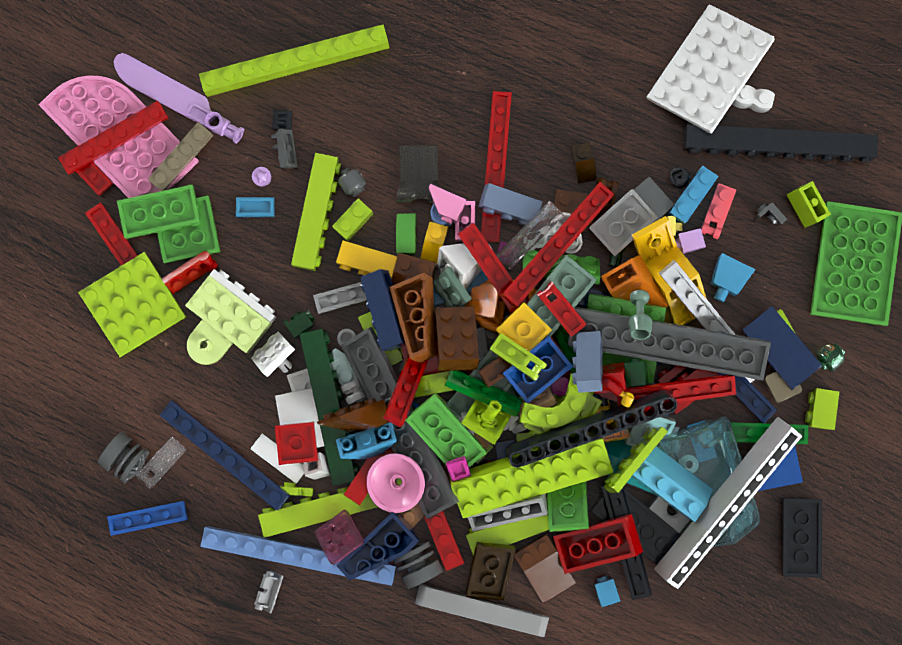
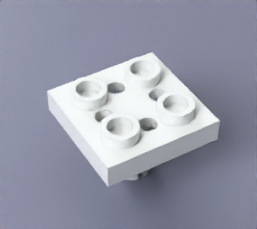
[251,332,295,377]

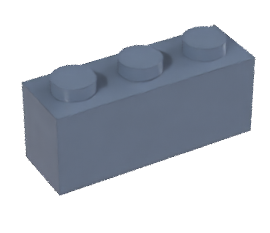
[478,183,542,227]
[572,331,603,393]

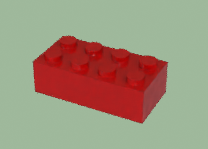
[553,514,643,574]

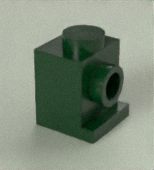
[284,310,315,339]

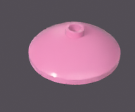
[367,453,425,513]

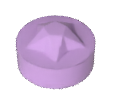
[252,167,272,187]

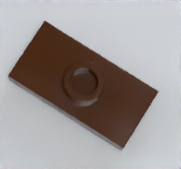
[477,357,512,388]

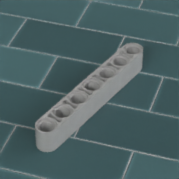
[415,584,549,637]

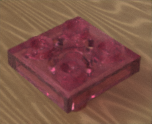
[314,509,364,565]

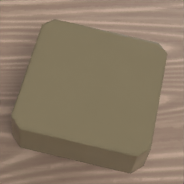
[764,372,802,403]

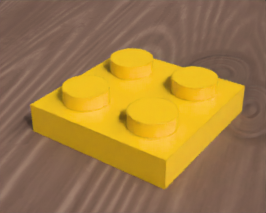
[496,302,552,351]

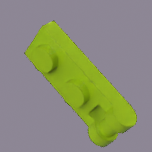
[490,333,547,381]

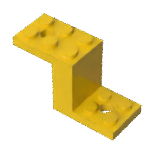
[632,216,706,325]

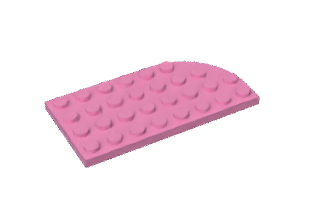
[38,76,199,198]

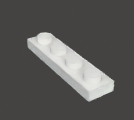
[210,269,277,323]

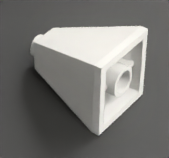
[437,243,492,289]

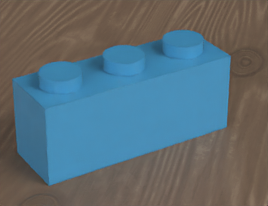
[667,166,719,226]

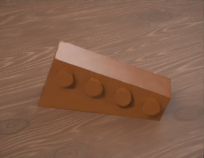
[389,273,437,363]

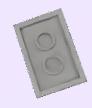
[589,189,658,256]

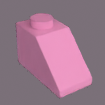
[429,184,466,224]

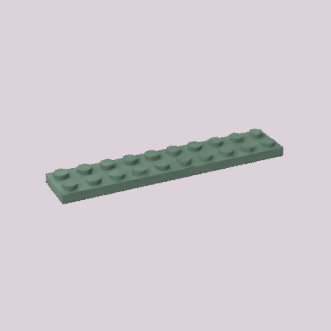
[446,255,597,418]

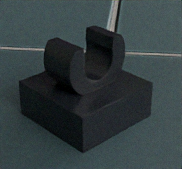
[272,110,293,130]

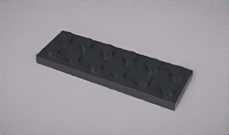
[591,488,706,583]

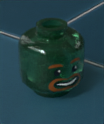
[816,343,846,372]

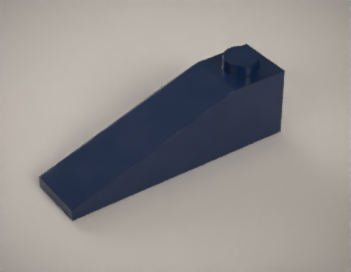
[337,512,420,581]

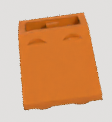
[601,255,669,307]

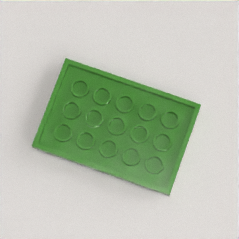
[810,201,902,326]

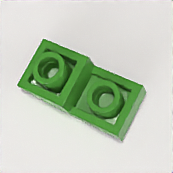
[396,213,417,255]

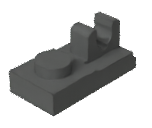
[271,129,298,169]

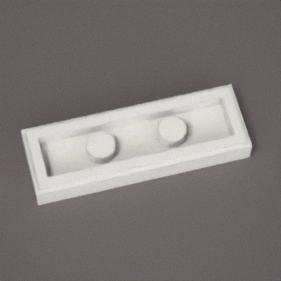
[251,433,304,484]

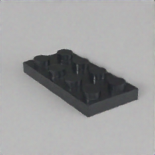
[782,498,822,578]

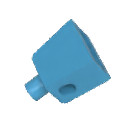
[710,253,755,302]

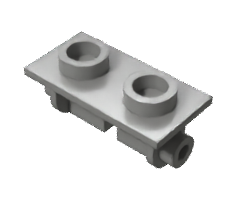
[254,570,283,613]

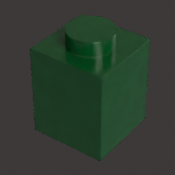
[624,359,649,388]

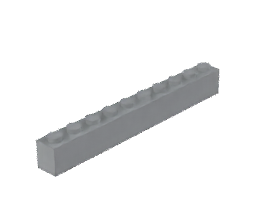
[654,417,802,589]

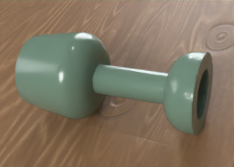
[629,290,653,340]

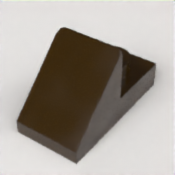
[571,142,597,184]

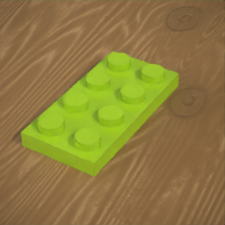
[603,426,668,493]

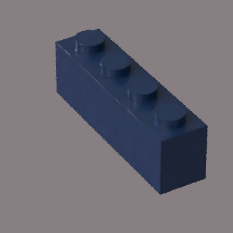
[361,269,406,351]

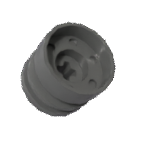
[97,432,149,484]
[393,541,443,589]

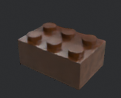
[435,307,479,371]

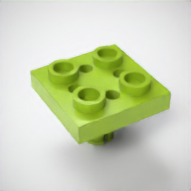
[461,400,512,445]

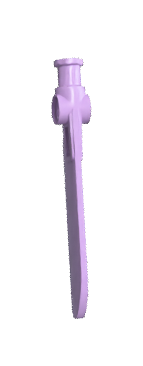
[114,53,244,144]

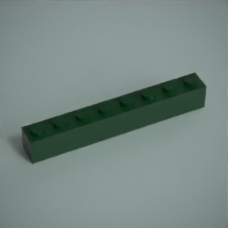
[300,328,359,486]

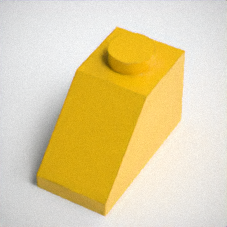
[420,222,448,264]

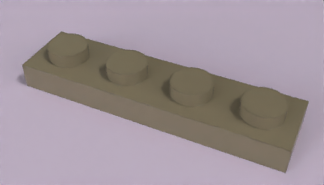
[148,122,214,191]

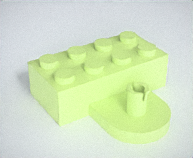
[185,275,272,365]

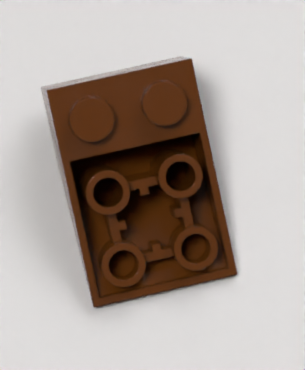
[317,398,389,433]

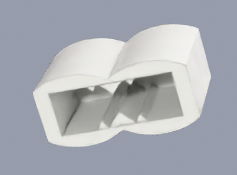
[732,85,775,113]

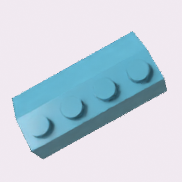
[631,446,713,522]

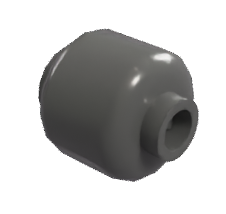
[338,167,366,197]

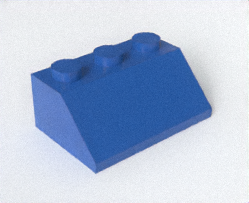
[503,336,573,403]

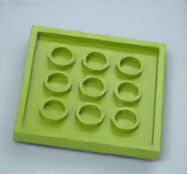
[78,252,186,357]

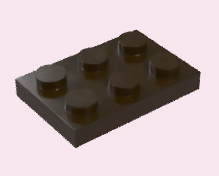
[465,542,516,601]

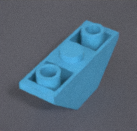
[336,422,397,459]

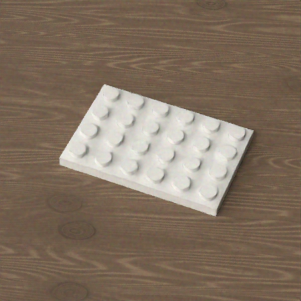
[647,4,775,134]

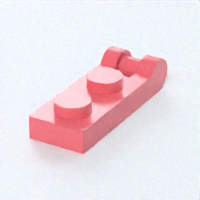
[701,183,736,239]

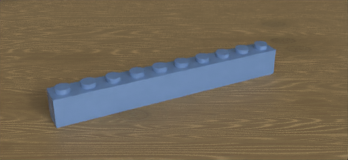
[200,526,397,586]

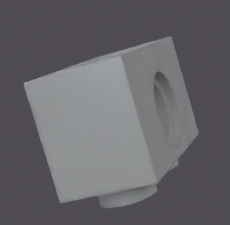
[647,496,690,533]

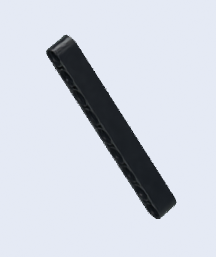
[506,390,677,468]

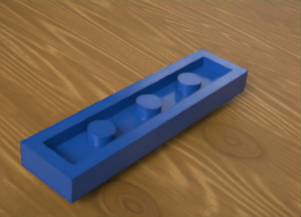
[107,501,188,536]

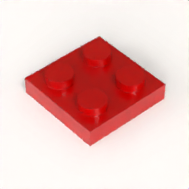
[275,421,319,465]

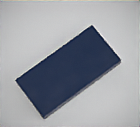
[742,306,822,390]

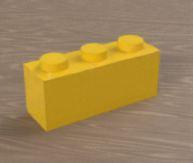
[336,241,397,280]

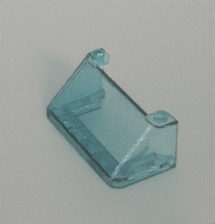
[660,416,760,547]

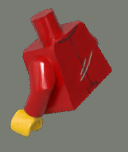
[595,362,634,407]

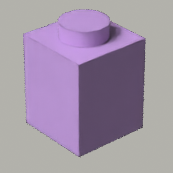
[675,228,706,254]

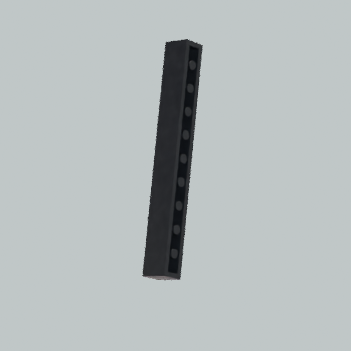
[683,124,878,163]

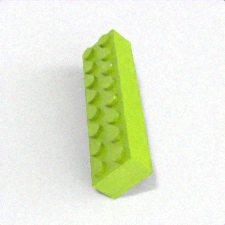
[450,437,614,519]

